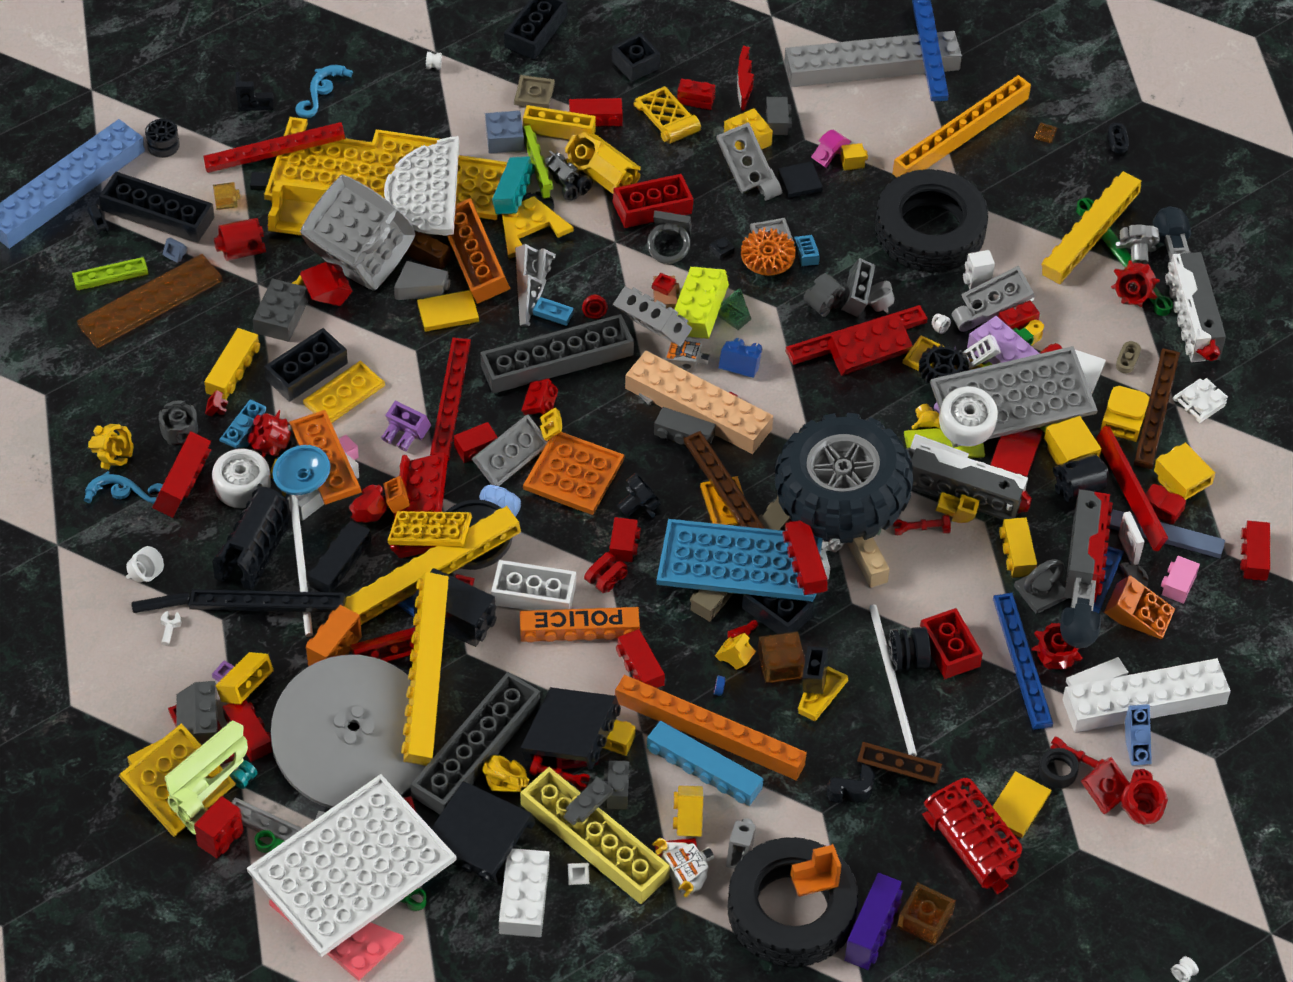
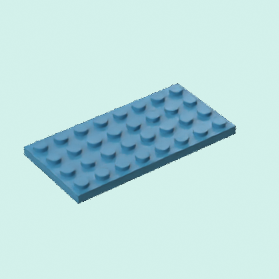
[657,519,823,601]

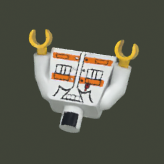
[652,838,714,898]

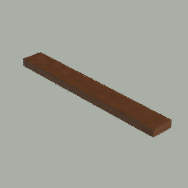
[1134,348,1180,469]
[684,431,766,529]

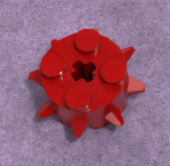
[1111,260,1160,308]
[247,410,291,458]
[1032,623,1082,669]

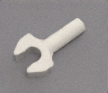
[160,611,181,646]

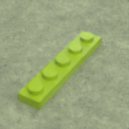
[523,125,553,198]

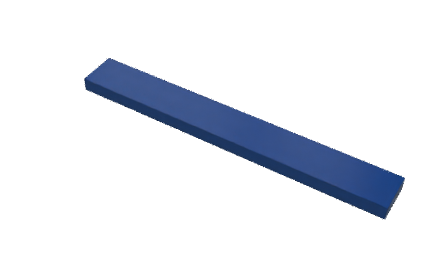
[993,593,1053,730]

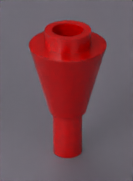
[727,620,758,638]

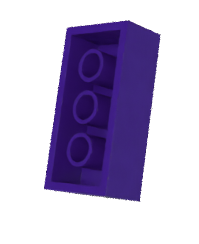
[844,873,903,970]

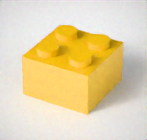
[724,108,773,150]

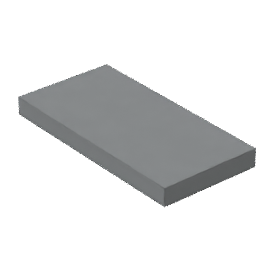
[472,414,548,486]

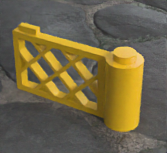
[634,86,701,144]

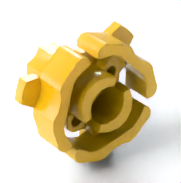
[88,424,134,470]

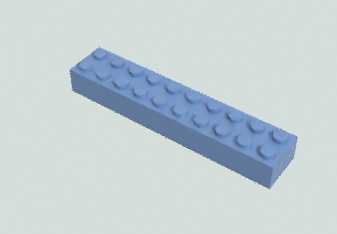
[0,119,145,249]

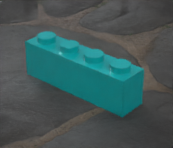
[492,157,535,214]

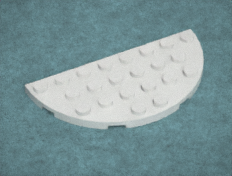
[384,136,459,236]

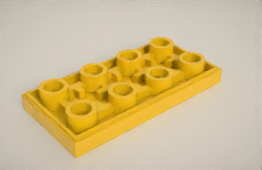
[387,511,472,546]

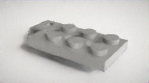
[716,122,782,201]
[952,266,1035,332]

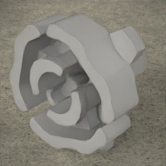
[1116,224,1159,264]

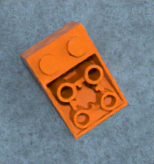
[1104,575,1175,639]

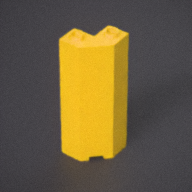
[268,182,383,235]

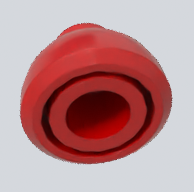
[582,294,608,319]

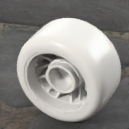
[939,386,998,446]
[212,449,271,508]

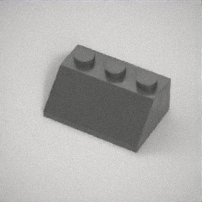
[176,681,218,745]

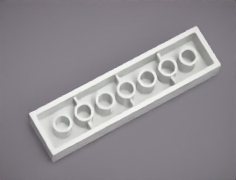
[1062,658,1230,733]

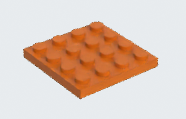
[523,432,624,515]

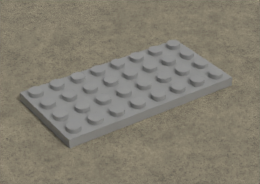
[930,346,1097,448]

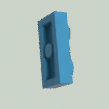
[533,297,574,326]

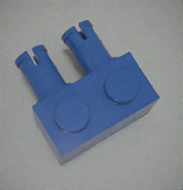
[718,338,762,378]

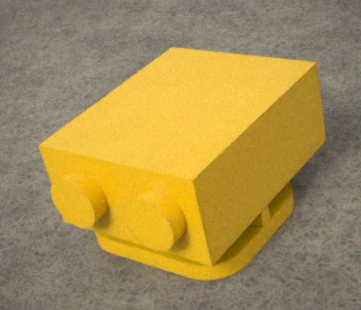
[1100,386,1150,442]
[1044,416,1101,465]
[1154,442,1215,500]

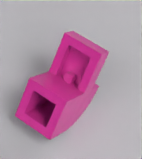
[811,129,851,168]

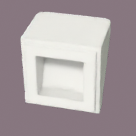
[568,863,589,885]

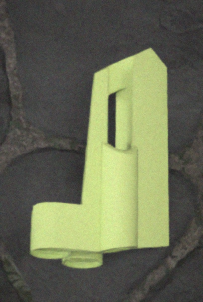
[165,720,248,835]

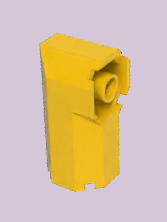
[565,133,641,194]

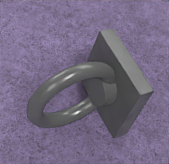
[647,211,692,264]
[1014,559,1068,614]

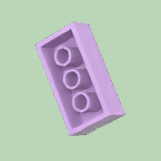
[967,316,1040,365]

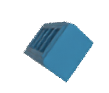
[794,235,820,266]

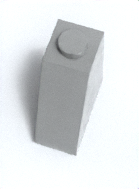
[394,261,451,300]

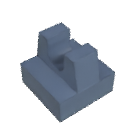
[162,237,188,262]

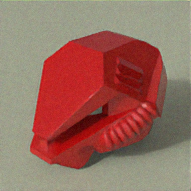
[349,484,388,522]
[1121,769,1168,825]

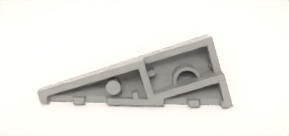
[515,244,556,327]

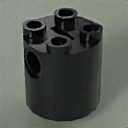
[1053,454,1109,502]

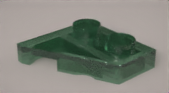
[718,288,752,330]

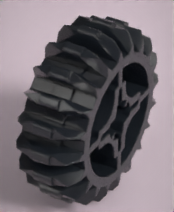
[919,344,969,384]

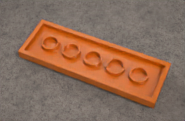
[289,410,361,505]

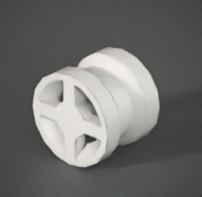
[426,52,442,70]
[1171,956,1199,982]

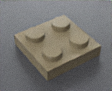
[514,75,555,109]

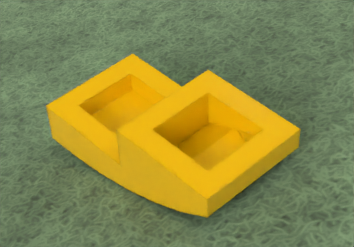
[540,407,562,441]

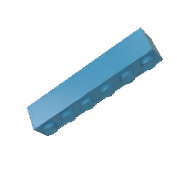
[647,720,763,806]

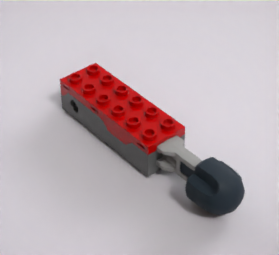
[1060,489,1113,648]

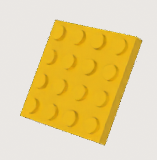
[119,723,236,837]

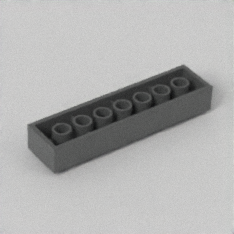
[480,314,634,394]
[411,672,541,815]

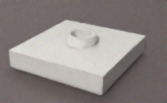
[1118,511,1144,565]

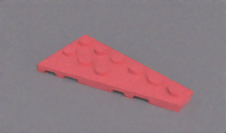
[269,899,404,981]

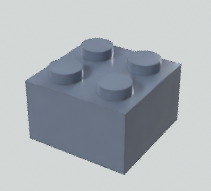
[485,111,524,154]

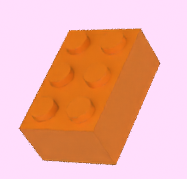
[306,605,362,667]

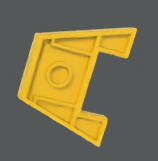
[502,196,574,259]

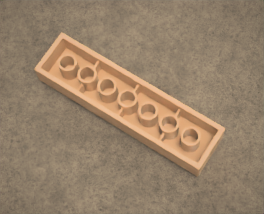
[625,351,773,454]

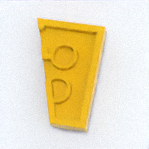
[798,666,848,721]

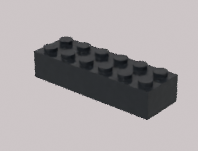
[99,171,214,243]

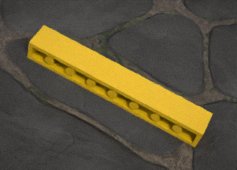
[1041,171,1141,284]

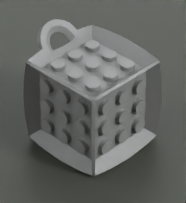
[300,174,415,290]

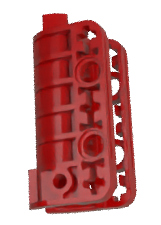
[922,778,1022,894]

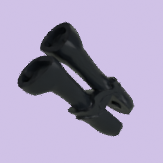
[546,158,593,200]

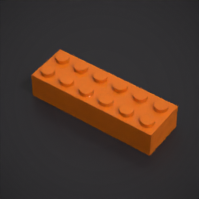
[447,198,510,304]

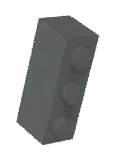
[841,258,875,317]
[654,407,716,445]

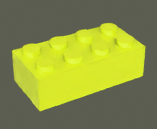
[674,267,729,339]

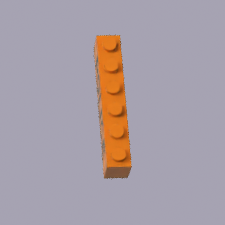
[520,607,640,643]

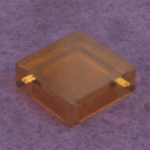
[1035,122,1057,143]

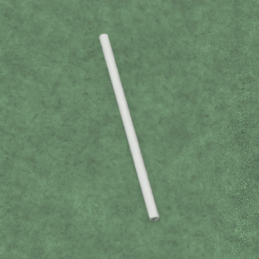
[289,494,313,637]
[869,605,917,756]

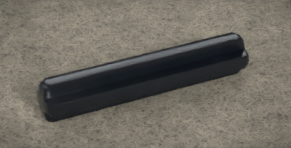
[131,592,190,613]

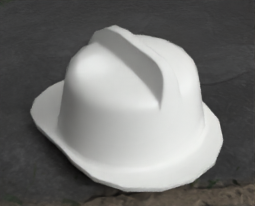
[126,546,164,583]

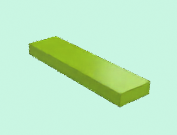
[72,257,149,291]

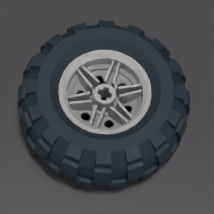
[775,413,913,543]

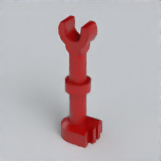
[893,514,951,536]
[1050,736,1105,768]
[529,755,590,791]

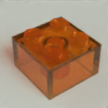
[758,632,805,683]
[897,883,956,945]

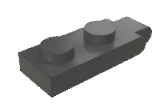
[564,777,613,825]

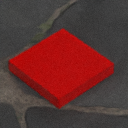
[1081,757,1130,814]

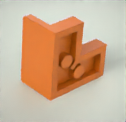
[791,845,841,896]

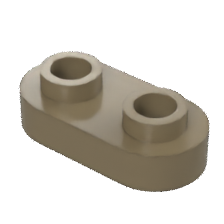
[1116,341,1141,373]

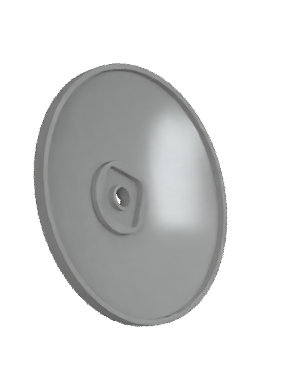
[271,655,426,808]

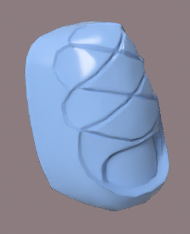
[479,485,521,517]

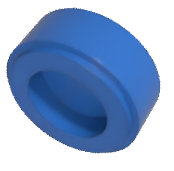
[714,675,726,696]

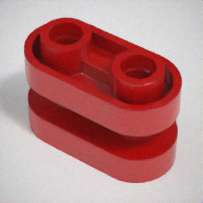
[584,552,628,593]

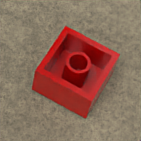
[194,796,244,859]

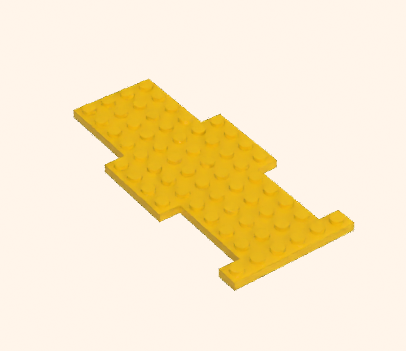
[264,117,508,220]

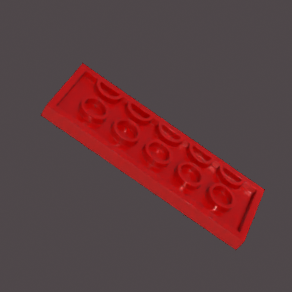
[390,452,448,558]

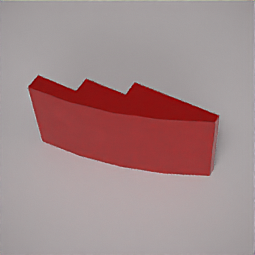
[990,428,1043,477]

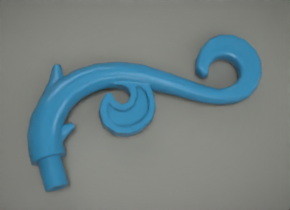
[295,65,353,118]
[84,471,163,504]

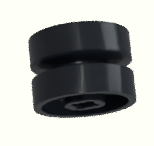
[145,119,180,158]

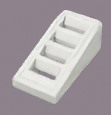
[962,334,1001,370]

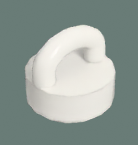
[932,314,951,334]

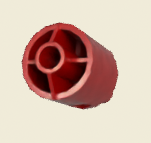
[214,218,266,261]

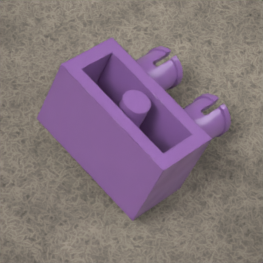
[381,400,431,452]

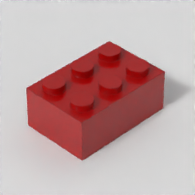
[920,608,983,679]

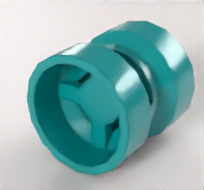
[229,760,258,789]

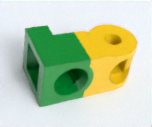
[1013,320,1044,346]

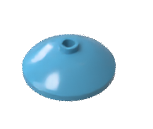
[273,445,330,495]

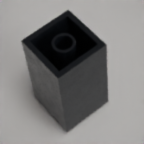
[413,568,497,647]

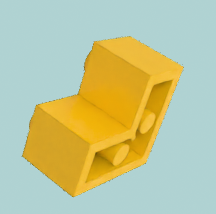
[673,785,703,837]

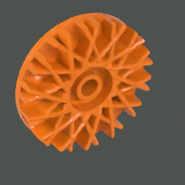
[741,228,796,275]

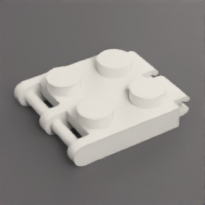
[1173,378,1228,423]

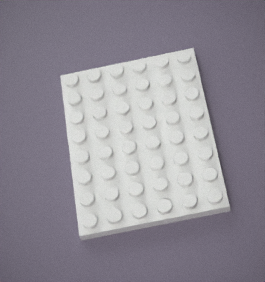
[247,774,457,957]

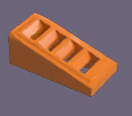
[383,476,410,513]

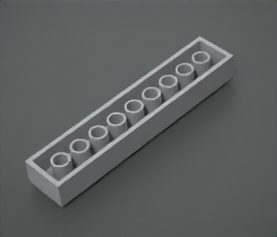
[784,31,962,87]

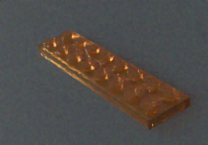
[77,254,223,348]

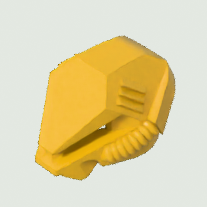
[482,755,530,793]

